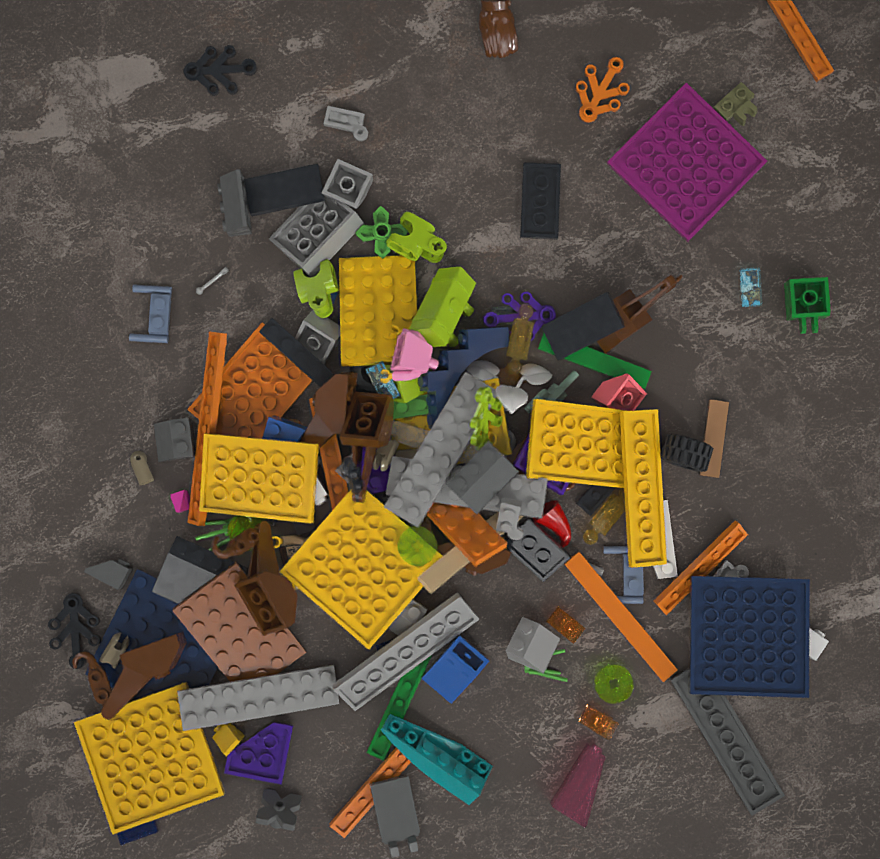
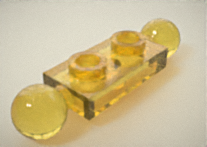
[506,304,534,375]
[583,488,625,545]

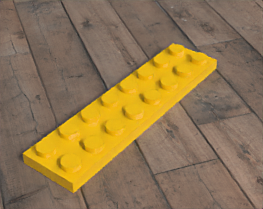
[620,409,667,568]

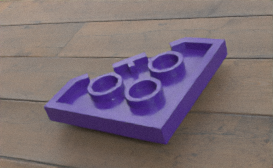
[224,721,293,784]

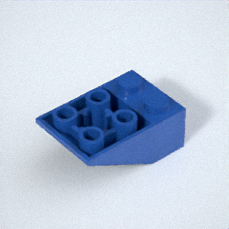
[422,634,489,704]

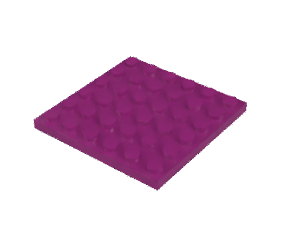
[606,83,767,242]

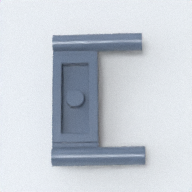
[129,285,172,343]
[603,546,644,604]

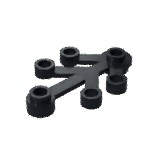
[183,45,257,96]
[48,593,101,669]

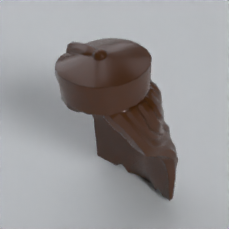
[479,0,518,58]

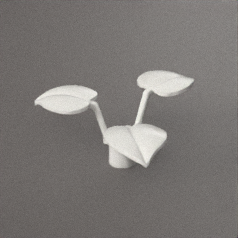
[466,360,552,413]

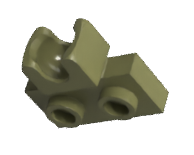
[713,82,758,126]

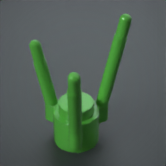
[195,518,241,551]
[525,649,568,682]

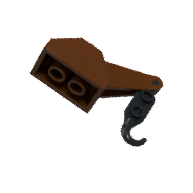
[340,392,394,503]

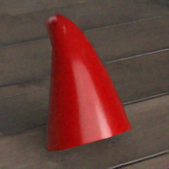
[532,500,571,548]

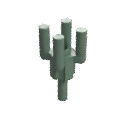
[524,370,579,413]

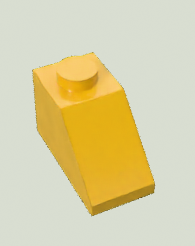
[212,723,245,757]

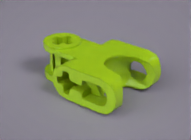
[386,212,447,263]
[293,259,339,318]

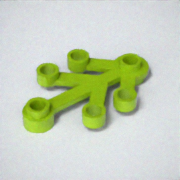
[470,386,503,451]

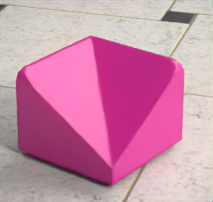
[170,490,190,513]

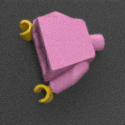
[380,324,439,383]

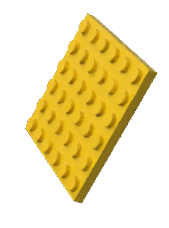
[280,490,443,649]
[74,682,225,835]

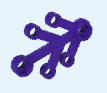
[483,292,556,343]

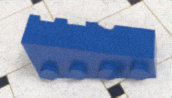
[262,415,307,442]

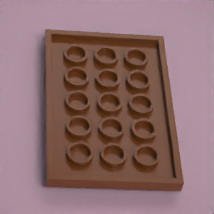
[172,562,306,682]

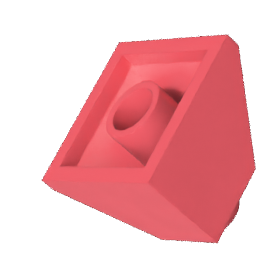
[592,374,647,411]

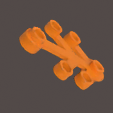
[575,57,630,123]

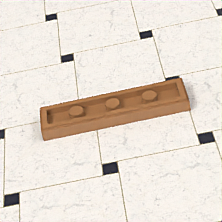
[699,400,729,478]

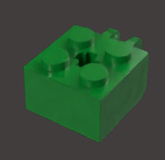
[784,277,831,334]

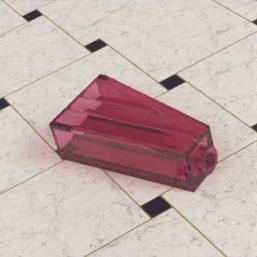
[550,743,605,828]

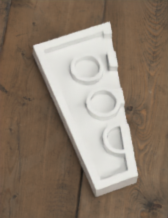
[653,500,678,579]

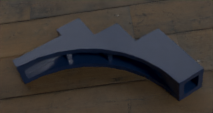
[418,327,509,429]

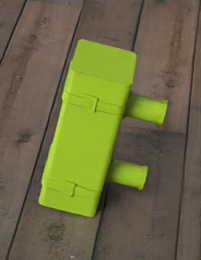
[409,266,476,348]

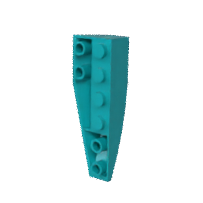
[381,714,493,805]

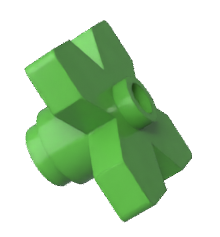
[356,206,408,259]

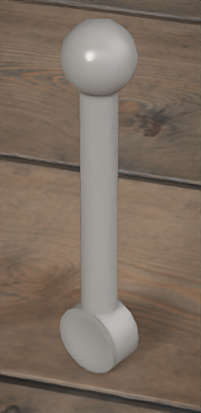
[196,267,229,295]

